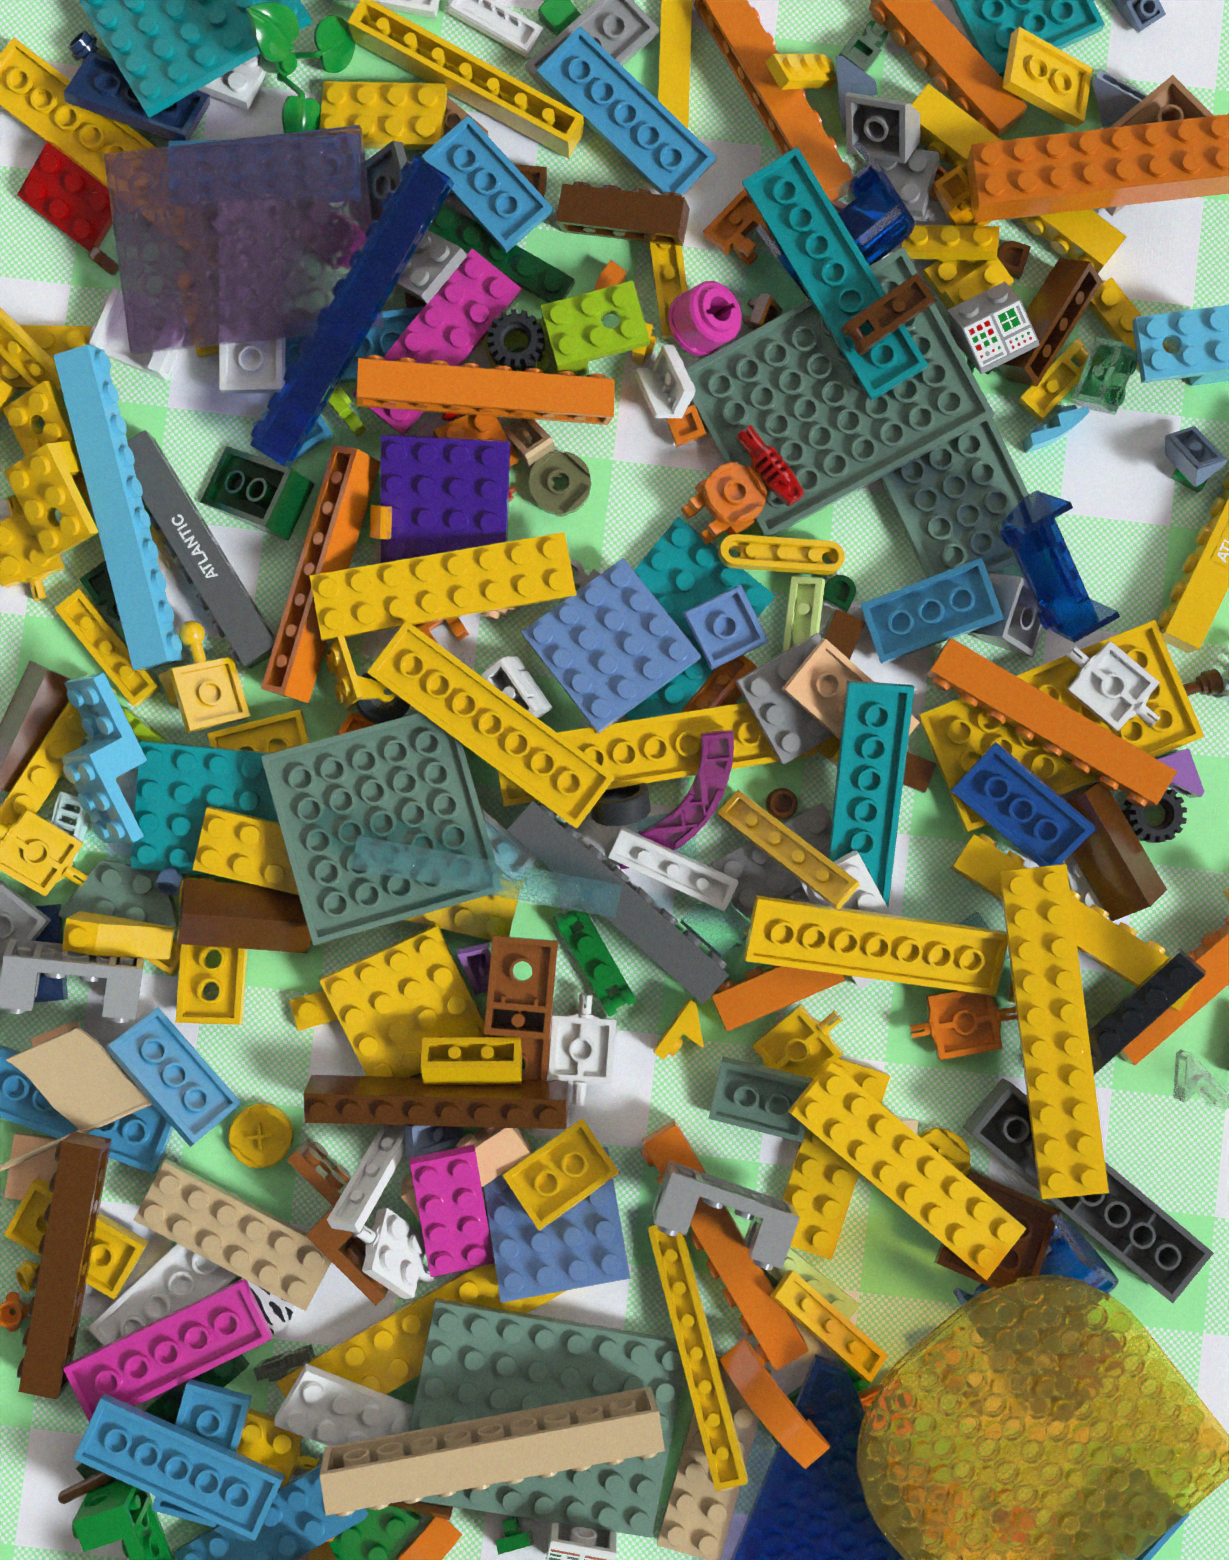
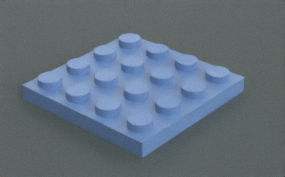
[521,558,701,734]
[484,1147,631,1303]

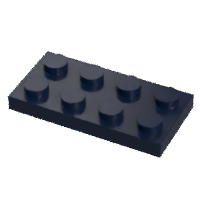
[64,51,210,141]

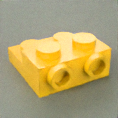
[922,257,1014,310]

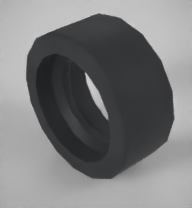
[590,783,651,826]

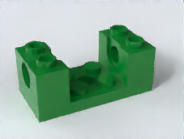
[72,1479,174,1560]

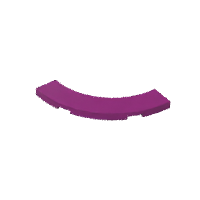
[620,729,734,870]

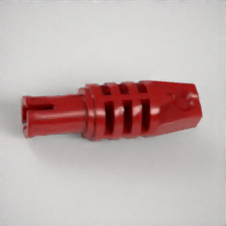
[736,425,804,507]

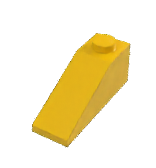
[62,911,175,959]

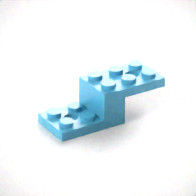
[1132,305,1229,386]
[61,672,147,843]

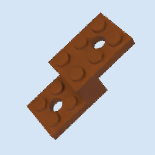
[484,935,558,1081]
[287,1139,389,1306]

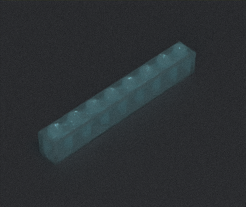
[351,835,622,918]

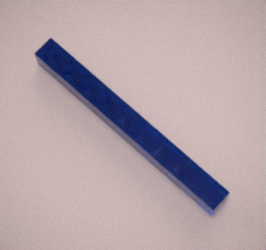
[250,155,454,467]

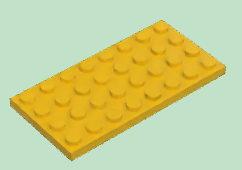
[917,620,1205,832]

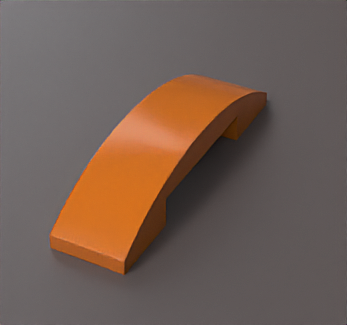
[719,1338,831,1469]

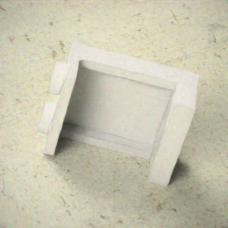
[89,287,190,382]

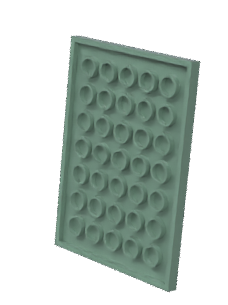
[686,247,995,537]
[408,1298,684,1538]

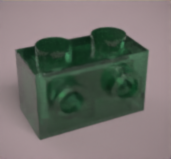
[1072,337,1137,415]

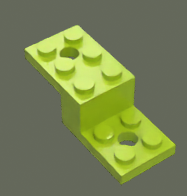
[483,280,650,376]

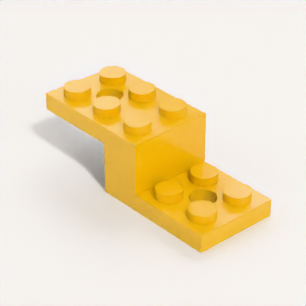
[2,380,99,559]

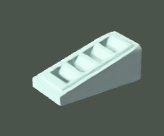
[51,791,91,861]

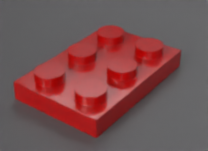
[17,141,126,252]

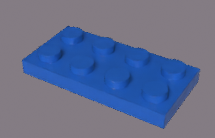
[951,741,1095,866]

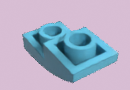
[1022,405,1090,453]

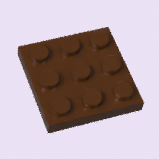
[934,1171,1061,1303]

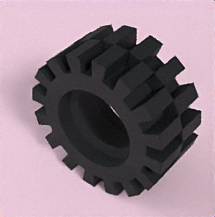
[487,309,545,372]
[1122,788,1187,843]

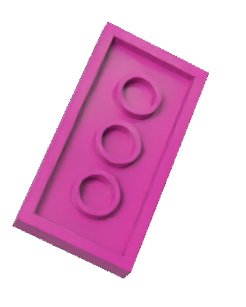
[409,1145,494,1277]

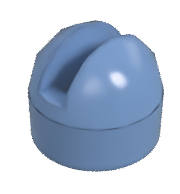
[155,868,183,895]

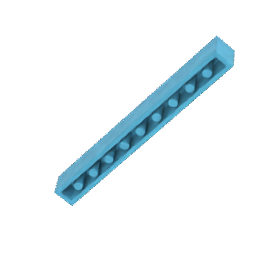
[53,344,183,670]

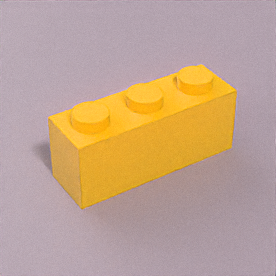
[420,1037,522,1085]

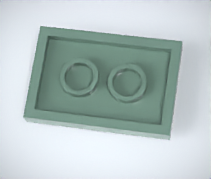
[708,1056,813,1143]

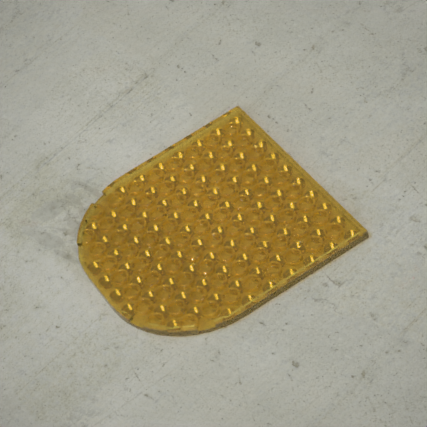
[857,1275,1229,1560]

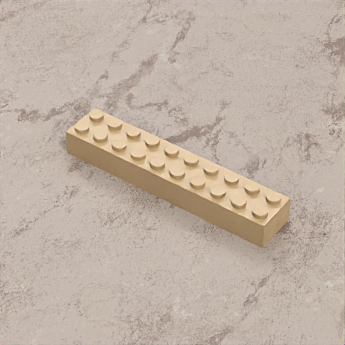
[320,1386,665,1517]

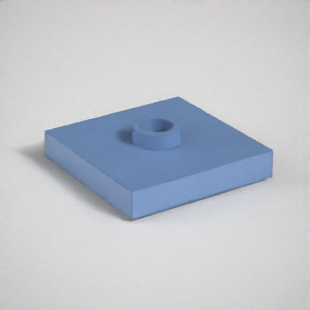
[683,584,769,670]

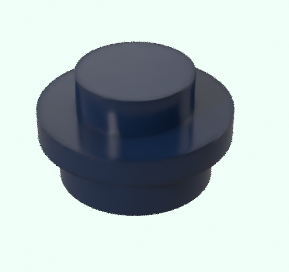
[68,30,98,61]

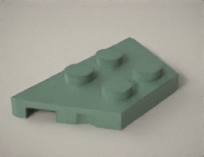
[58,860,178,940]

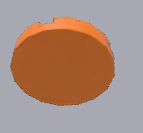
[703,462,767,526]

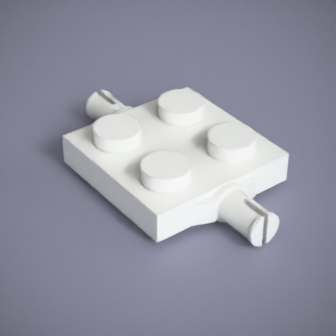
[1065,641,1160,732]
[548,994,616,1105]
[353,1208,434,1299]

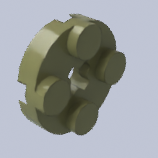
[529,451,592,517]

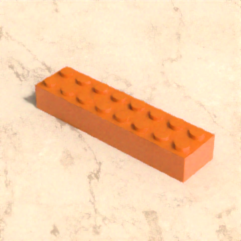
[966,114,1229,223]

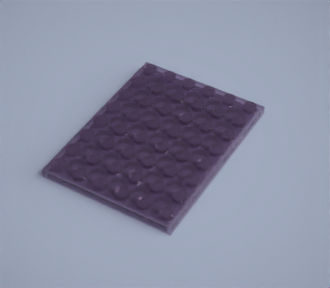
[104,125,384,354]

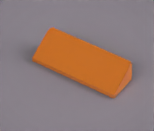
[681,655,757,712]

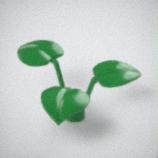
[246,2,355,138]

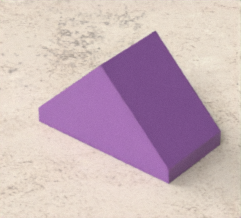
[1156,749,1204,798]
[457,941,492,995]

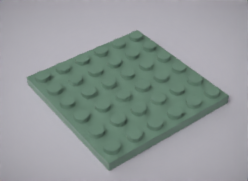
[261,712,504,946]

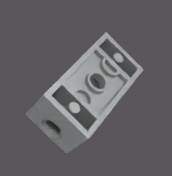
[0,939,144,1023]
[652,1160,800,1270]

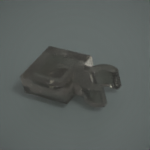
[254,1344,315,1382]

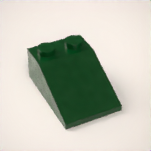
[200,446,315,541]

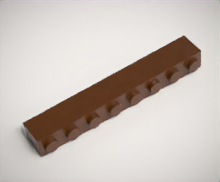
[303,1075,568,1129]
[17,1131,112,1400]

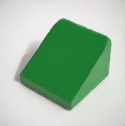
[538,0,581,36]

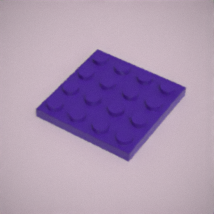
[381,435,510,563]

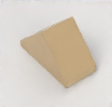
[503,418,555,470]

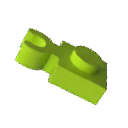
[319,382,367,437]
[123,708,171,745]

